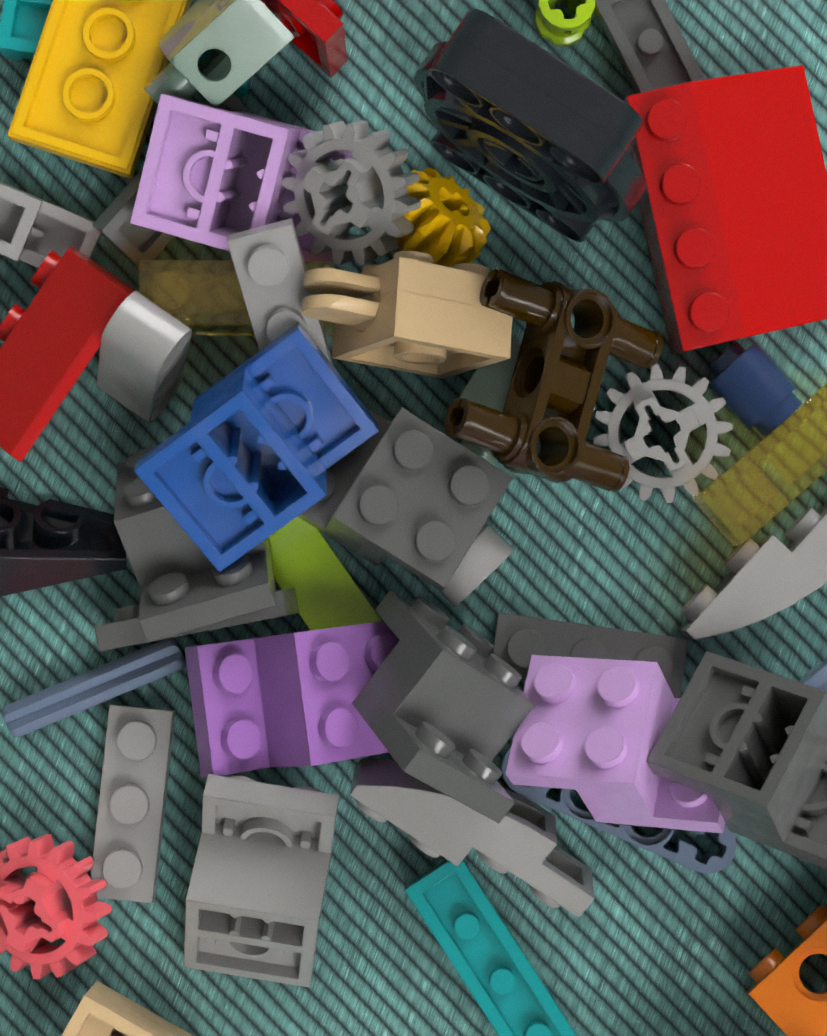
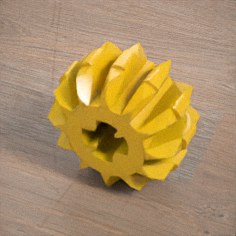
[396,167,491,267]

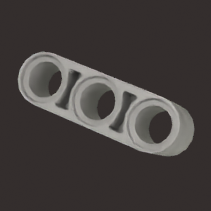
[97,291,192,424]

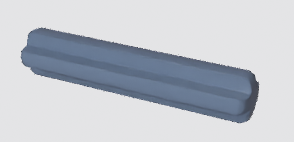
[2,638,186,737]

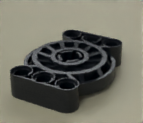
[413,8,646,243]

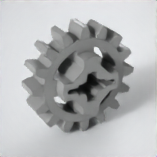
[281,120,421,265]
[593,364,733,503]

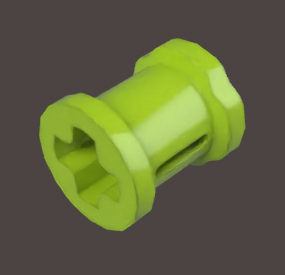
[535,0,595,47]

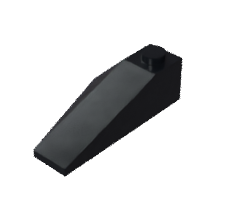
[0,487,127,597]

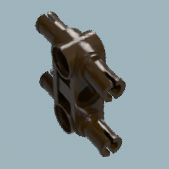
[444,269,663,492]

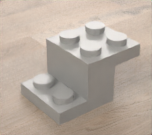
[184,774,339,988]

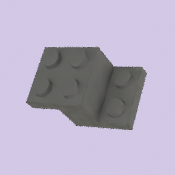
[297,406,513,591]
[114,448,276,642]
[352,590,535,824]
[646,651,827,869]

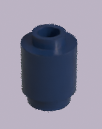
[708,342,802,437]

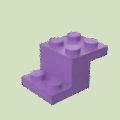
[185,621,400,778]

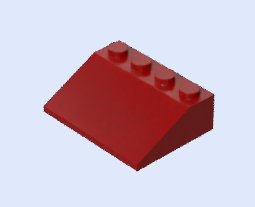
[623,65,827,355]

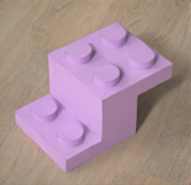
[130,94,353,268]
[505,655,725,834]

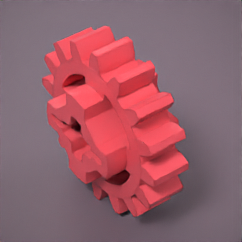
[0,834,112,979]

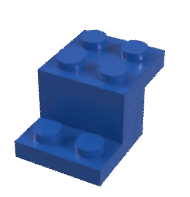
[134,322,379,572]

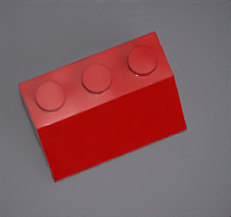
[0,246,135,462]

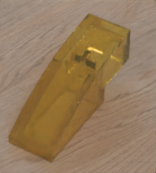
[692,382,827,546]

